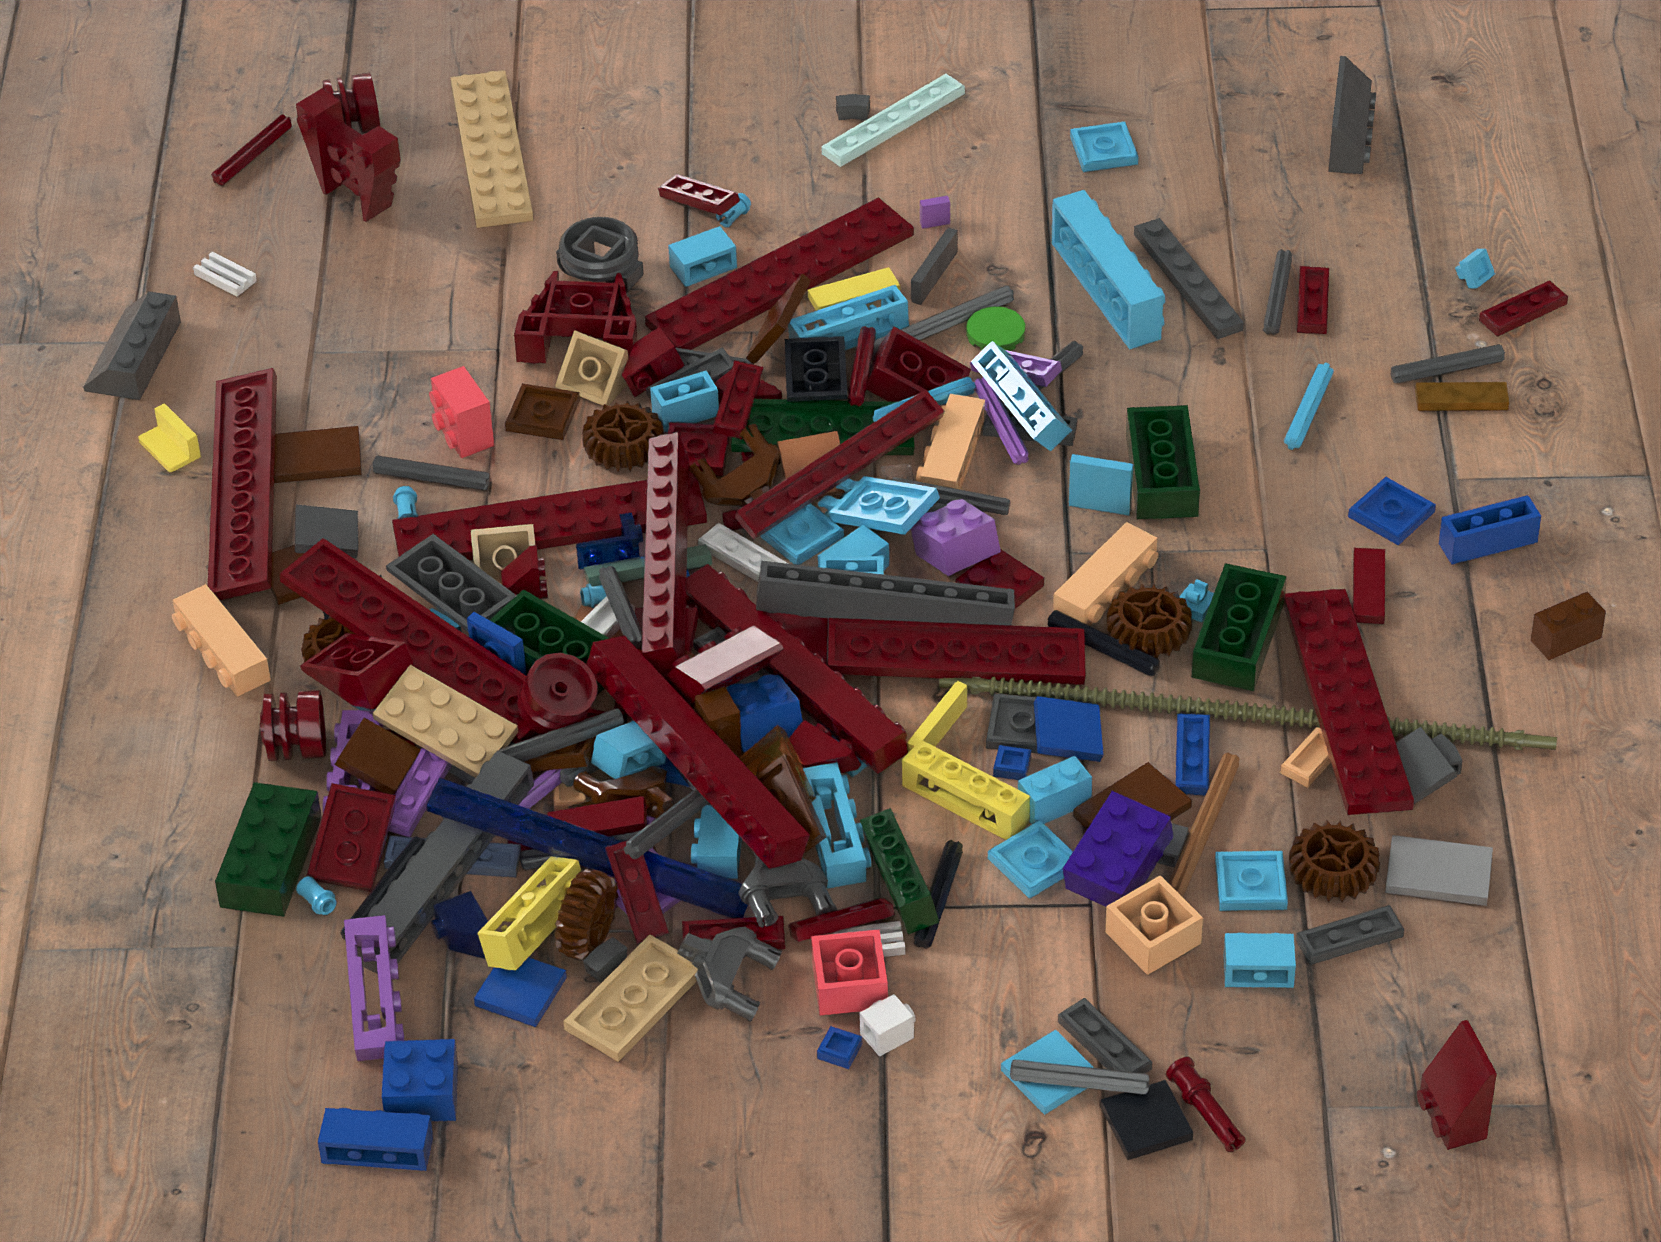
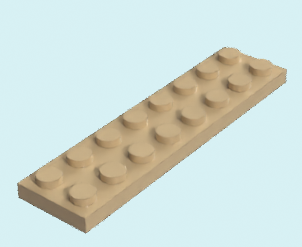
[450,71,533,228]

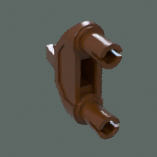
[689,424,780,507]
[573,766,673,818]

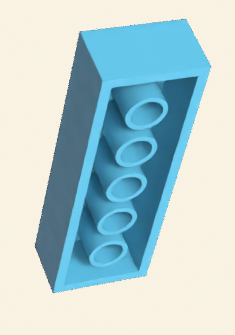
[1052,190,1165,350]

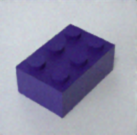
[1062,791,1173,907]

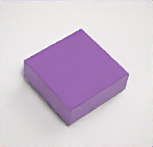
[920,196,950,229]

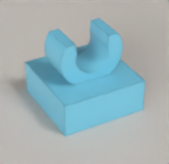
[1455,249,1495,288]
[1180,579,1214,623]

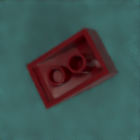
[866,326,971,406]
[300,633,415,710]
[1417,1020,1497,1150]

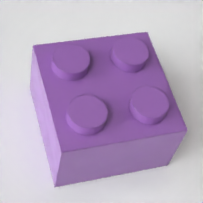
[911,499,1001,576]

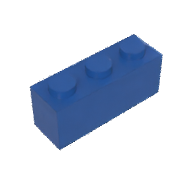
[1439,495,1541,565]
[318,1108,434,1171]

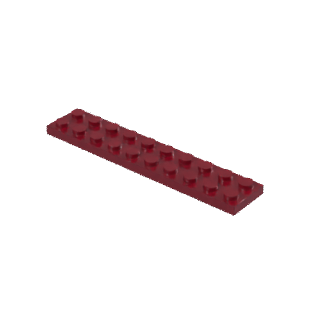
[645,197,914,350]
[208,368,277,600]
[392,473,707,561]
[280,538,537,744]
[1284,589,1414,815]

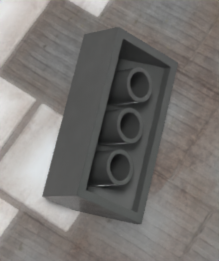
[1328,56,1376,174]
[83,291,181,400]
[386,534,516,632]

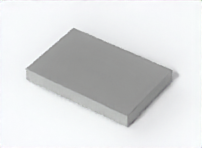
[1385,835,1493,906]

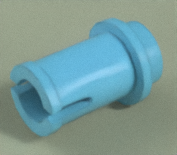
[716,193,751,227]
[393,486,418,519]
[580,584,607,608]
[296,876,336,915]

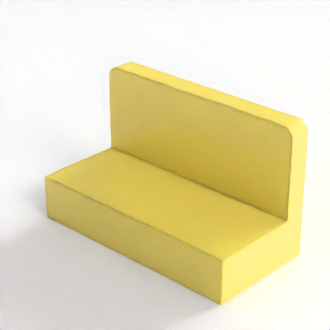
[138,403,201,472]

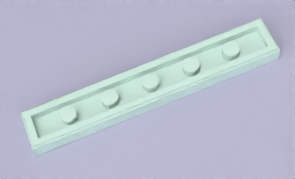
[821,74,965,167]

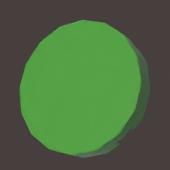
[966,306,1026,351]

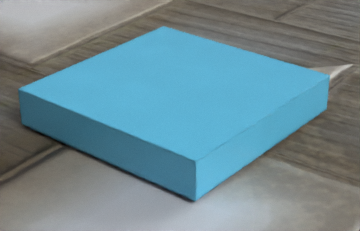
[1070,122,1139,172]
[1069,454,1133,516]
[760,503,844,565]
[988,820,1073,899]
[1215,851,1288,911]
[1001,1030,1094,1115]

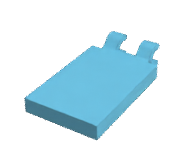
[817,476,940,535]

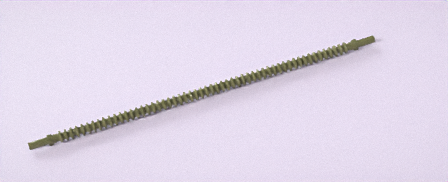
[939,677,1557,750]

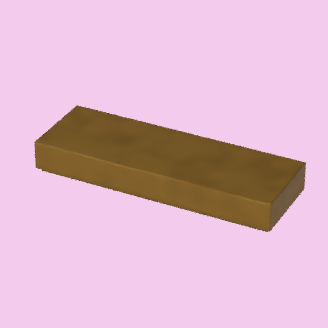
[1415,382,1509,411]

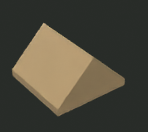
[555,331,628,406]
[471,524,535,584]

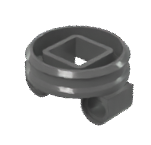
[556,217,644,294]

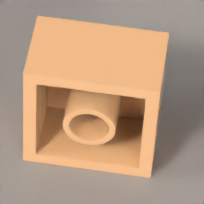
[1105,875,1203,975]

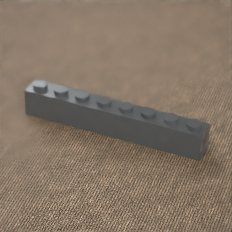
[756,561,1015,625]
[357,751,534,974]

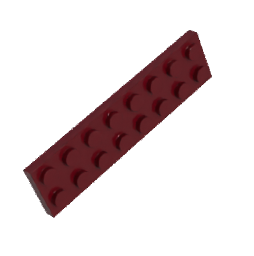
[828,618,1086,685]

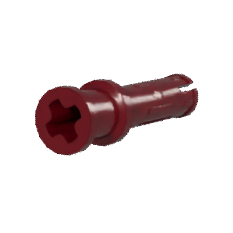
[1165,1057,1246,1152]

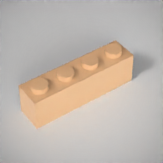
[916,394,985,490]
[1053,522,1158,626]
[172,584,271,697]

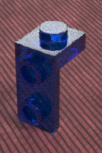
[576,512,643,570]

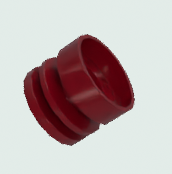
[322,72,380,134]
[260,690,326,761]

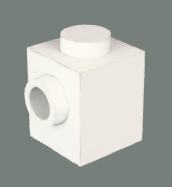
[860,994,916,1057]

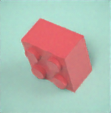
[429,366,494,458]
[811,929,888,1016]

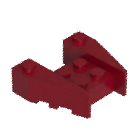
[296,88,401,222]
[514,271,638,364]

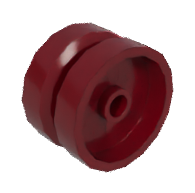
[517,653,598,735]

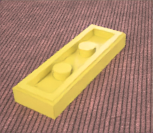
[808,267,900,311]
[907,681,967,753]

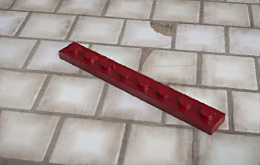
[735,389,945,540]

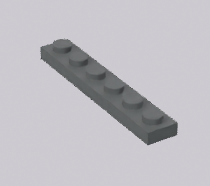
[1134,218,1244,339]

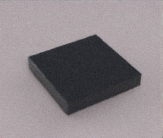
[1100,1080,1193,1160]

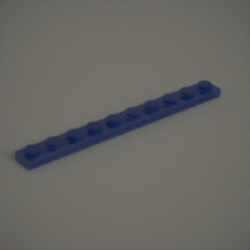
[426,778,749,918]

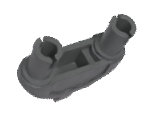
[738,853,837,927]
[677,927,782,1022]

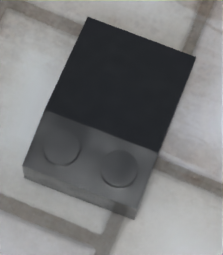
[784,336,848,402]

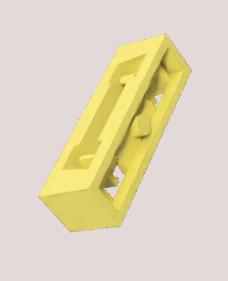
[902,740,1030,840]
[478,856,581,971]

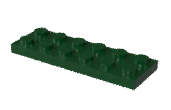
[731,399,915,456]

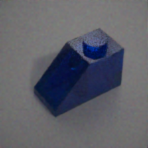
[431,891,488,959]

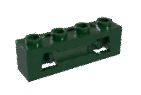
[860,808,939,935]

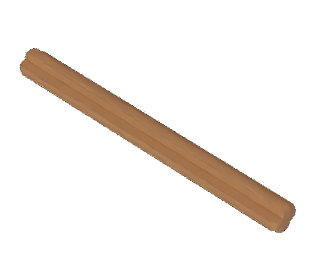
[1168,752,1240,897]

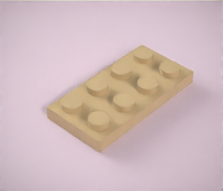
[373,665,518,778]
[564,935,697,1062]

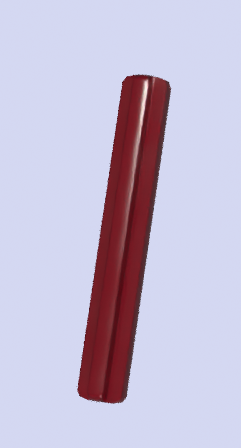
[211,114,292,186]
[847,326,876,406]

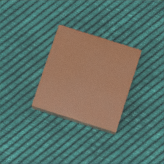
[777,431,845,497]

